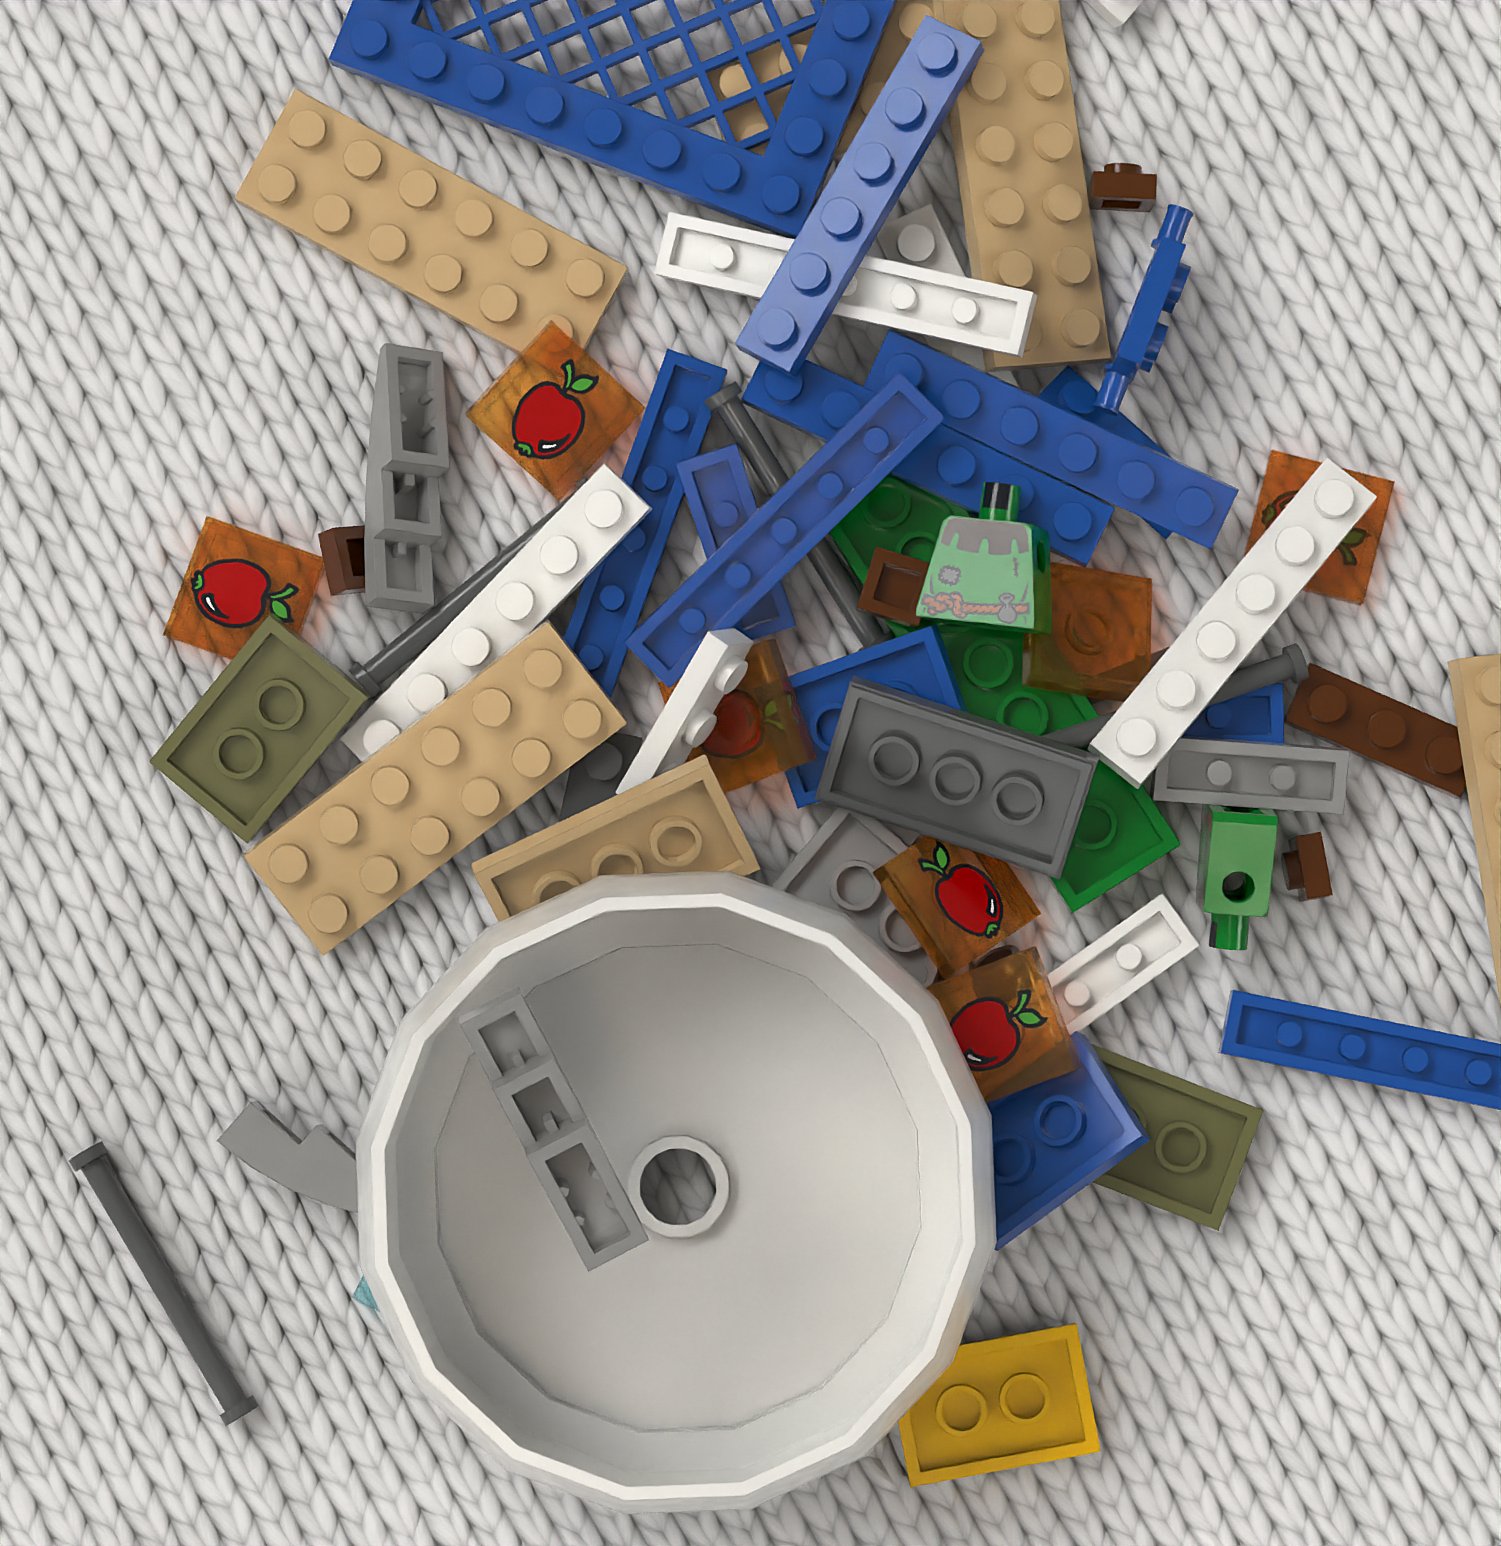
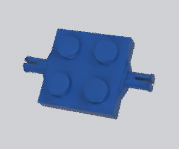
[1093,204,1194,416]

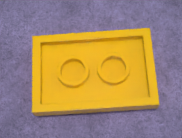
[898,1323,1101,1487]

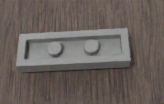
[1150,736,1350,815]

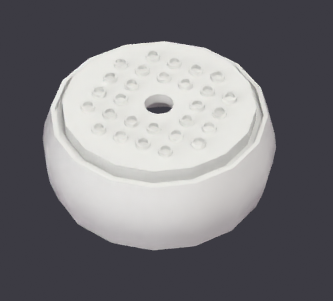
[356,871,997,1514]

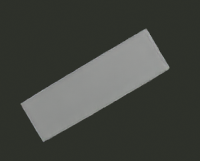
[217,1101,358,1213]

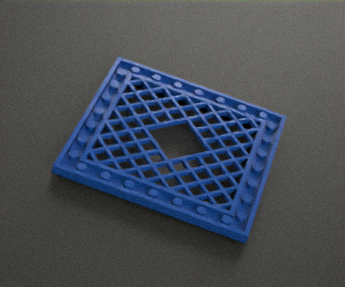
[329,0,897,239]

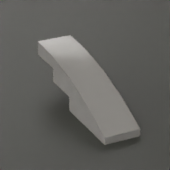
[364,343,450,614]
[458,986,649,1272]

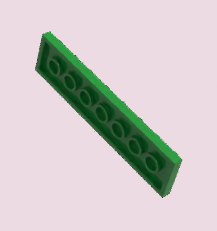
[828,474,1181,914]

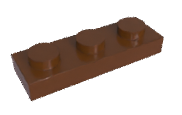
[1284,663,1466,799]

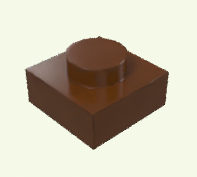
[1088,163,1157,212]
[318,525,365,596]
[857,547,930,630]
[1281,832,1333,902]

